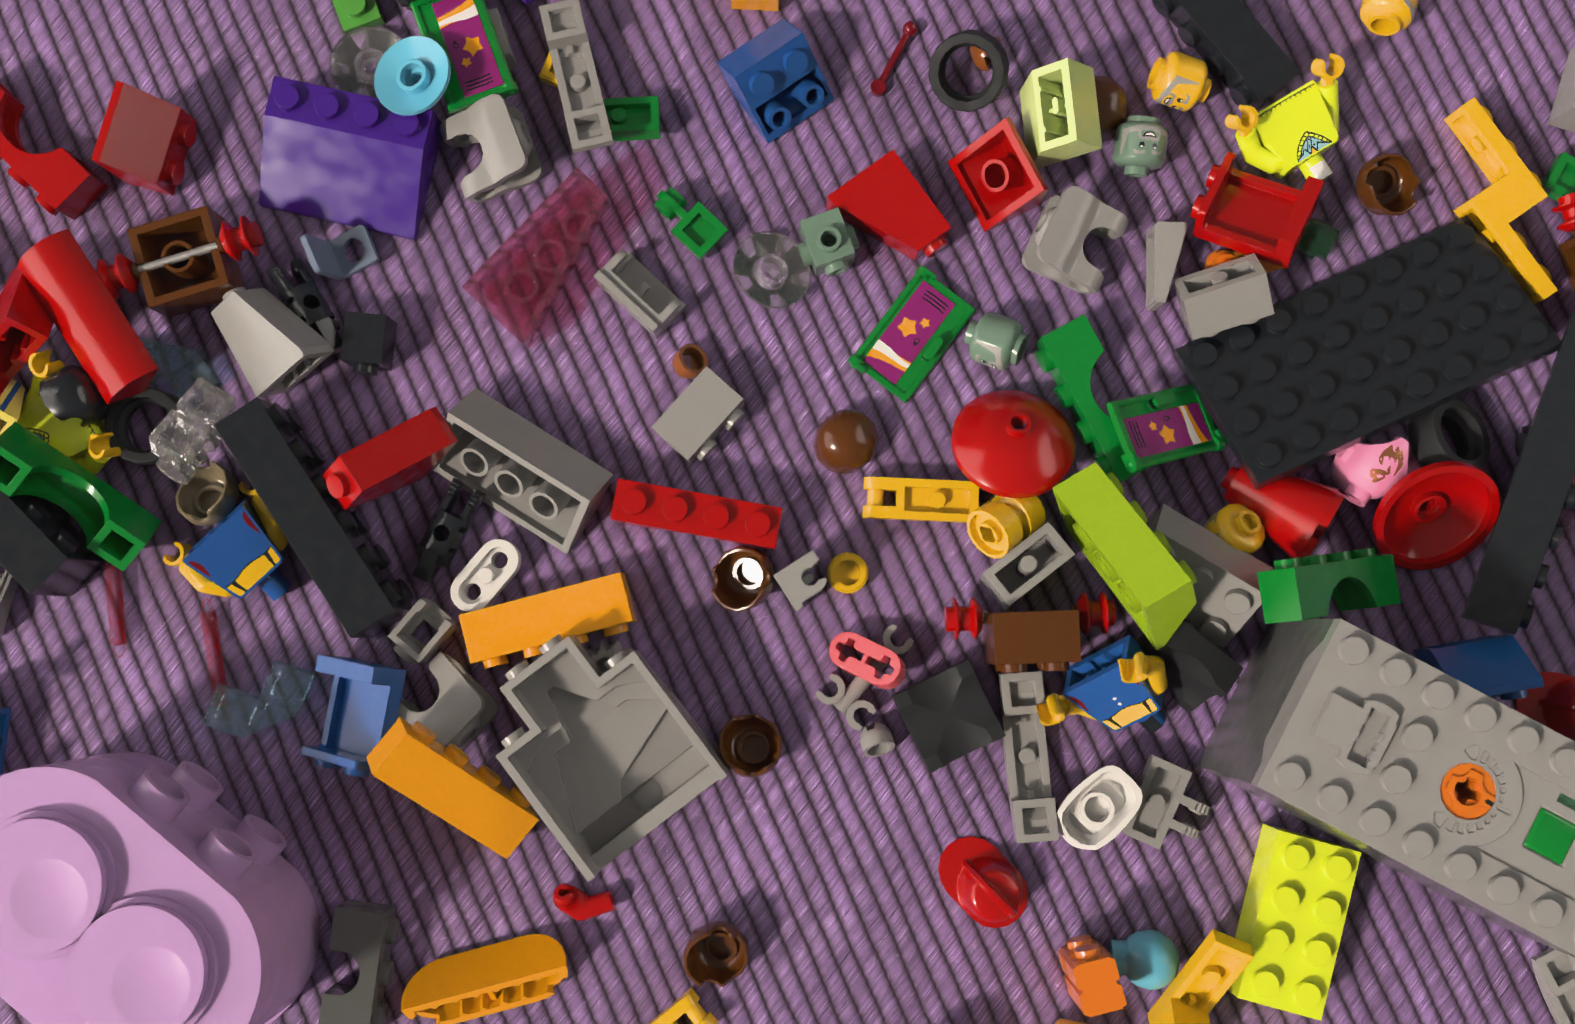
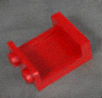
[1190,152,1325,269]

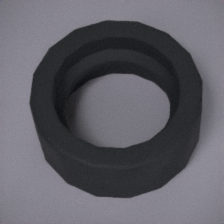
[928,29,1009,112]
[105,387,193,467]
[1408,398,1490,468]

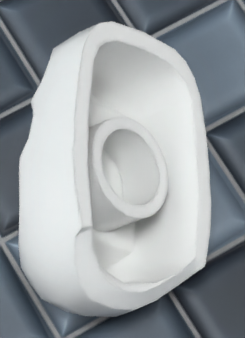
[1057,765,1143,850]

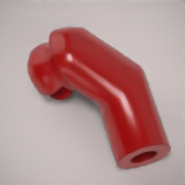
[553,883,616,921]

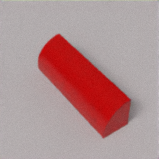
[17,229,159,405]

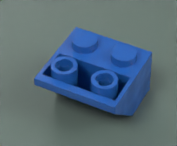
[717,18,834,143]
[1413,634,1544,700]

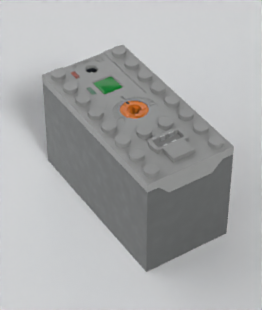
[1197,619,1575,958]

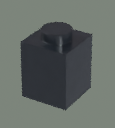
[340,311,397,376]

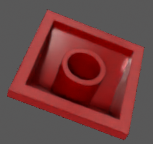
[948,117,1048,232]

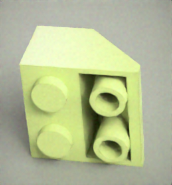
[1019,58,1103,169]

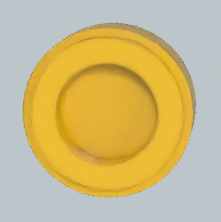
[827,552,868,594]

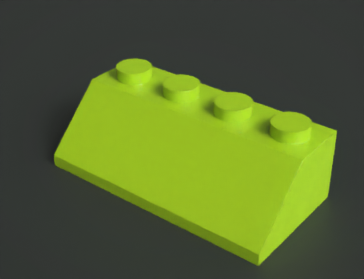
[1052,462,1197,650]

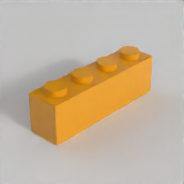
[458,572,637,669]
[366,717,539,859]

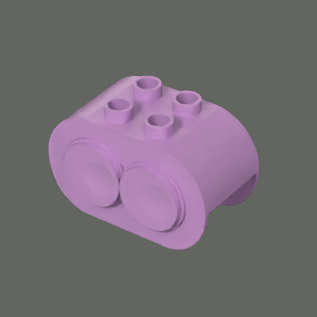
[0,751,319,1024]

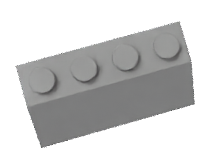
[432,388,614,554]

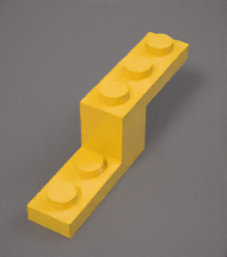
[1444,97,1558,304]
[1147,929,1254,1024]

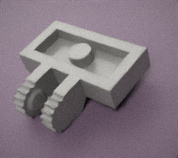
[1121,754,1211,850]

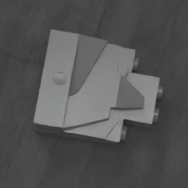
[495,634,730,882]

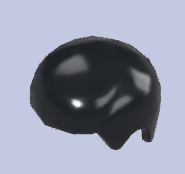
[39,365,110,427]

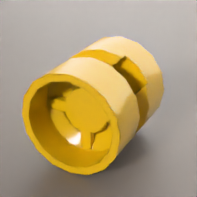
[966,495,1046,559]

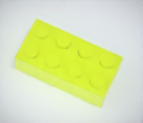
[1228,823,1361,1021]

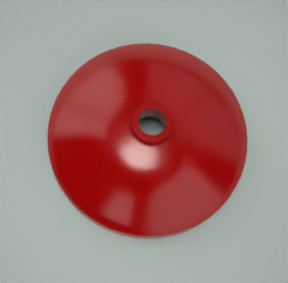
[951,390,1076,498]
[1372,461,1500,570]

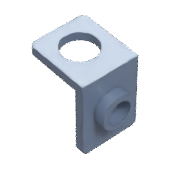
[300,225,380,281]

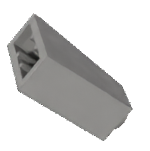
[211,287,334,397]

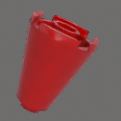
[1220,465,1345,558]

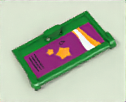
[410,0,519,114]
[847,265,976,403]
[1106,384,1225,473]

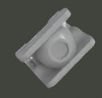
[439,94,544,203]
[1021,186,1129,294]
[397,652,500,751]

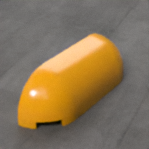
[401,934,568,1024]

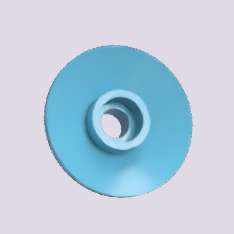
[374,36,451,116]

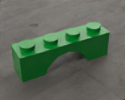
[1034,314,1151,483]
[0,421,162,571]
[1257,548,1401,624]

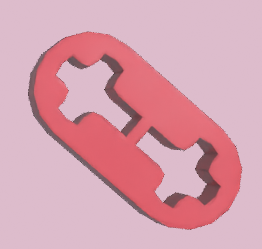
[829,632,906,690]

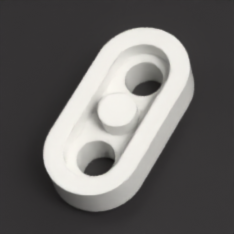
[450,539,521,612]

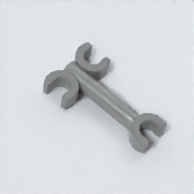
[815,624,914,731]

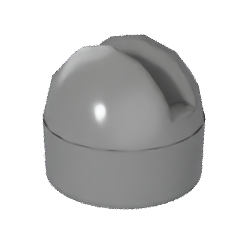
[860,722,895,757]

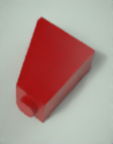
[826,150,951,261]
[0,266,54,382]
[322,407,458,511]

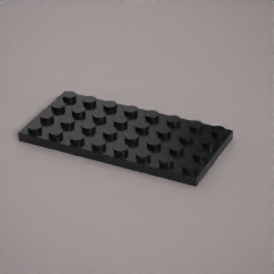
[1174,216,1562,490]

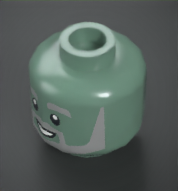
[1112,115,1169,178]
[964,311,1028,371]

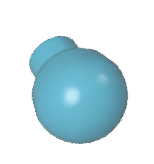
[1110,929,1180,990]

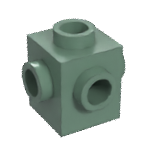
[797,207,859,277]

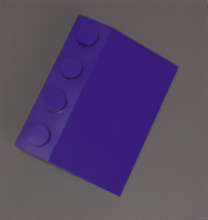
[259,76,442,241]

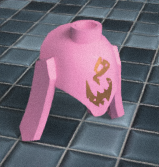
[1332,436,1421,507]

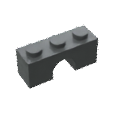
[319,900,400,1024]

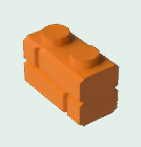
[1058,935,1127,1017]

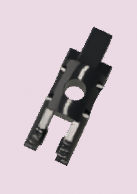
[266,258,342,359]
[412,478,486,583]

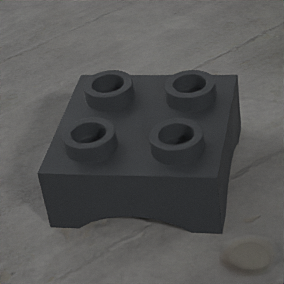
[1137,619,1244,713]
[891,659,1006,773]

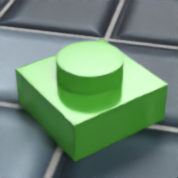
[332,0,385,37]

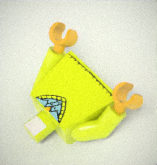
[1225,53,1345,181]
[17,349,121,474]

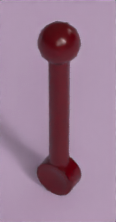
[870,21,918,97]

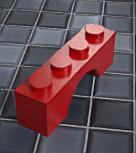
[0,82,108,220]
[610,478,783,551]

